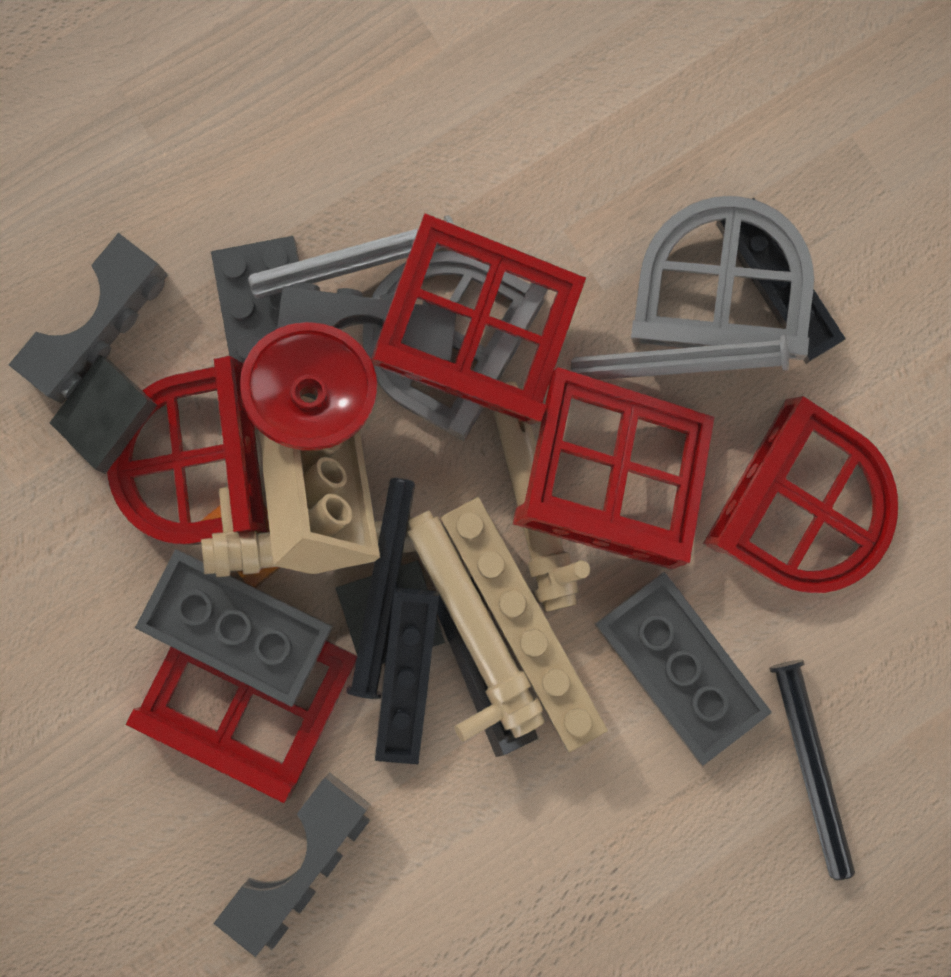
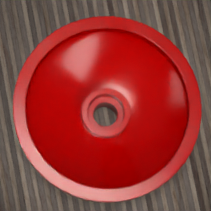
[240,322,377,450]

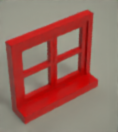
[371,213,586,425]
[513,367,715,570]
[125,640,357,803]

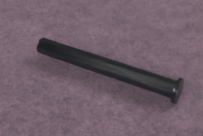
[346,477,415,699]
[769,660,855,881]

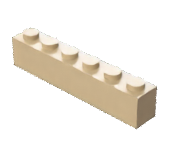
[440,496,608,753]

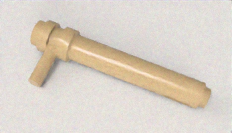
[493,381,590,613]
[201,487,416,578]
[407,510,545,742]

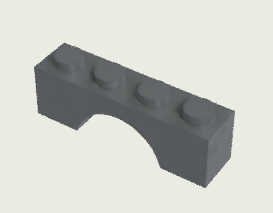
[9,233,168,404]
[277,282,456,362]
[213,772,370,957]

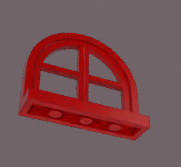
[107,356,267,545]
[702,396,899,593]

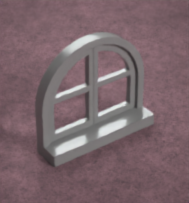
[631,196,814,360]
[363,251,548,441]

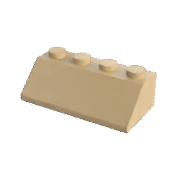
[259,396,380,574]

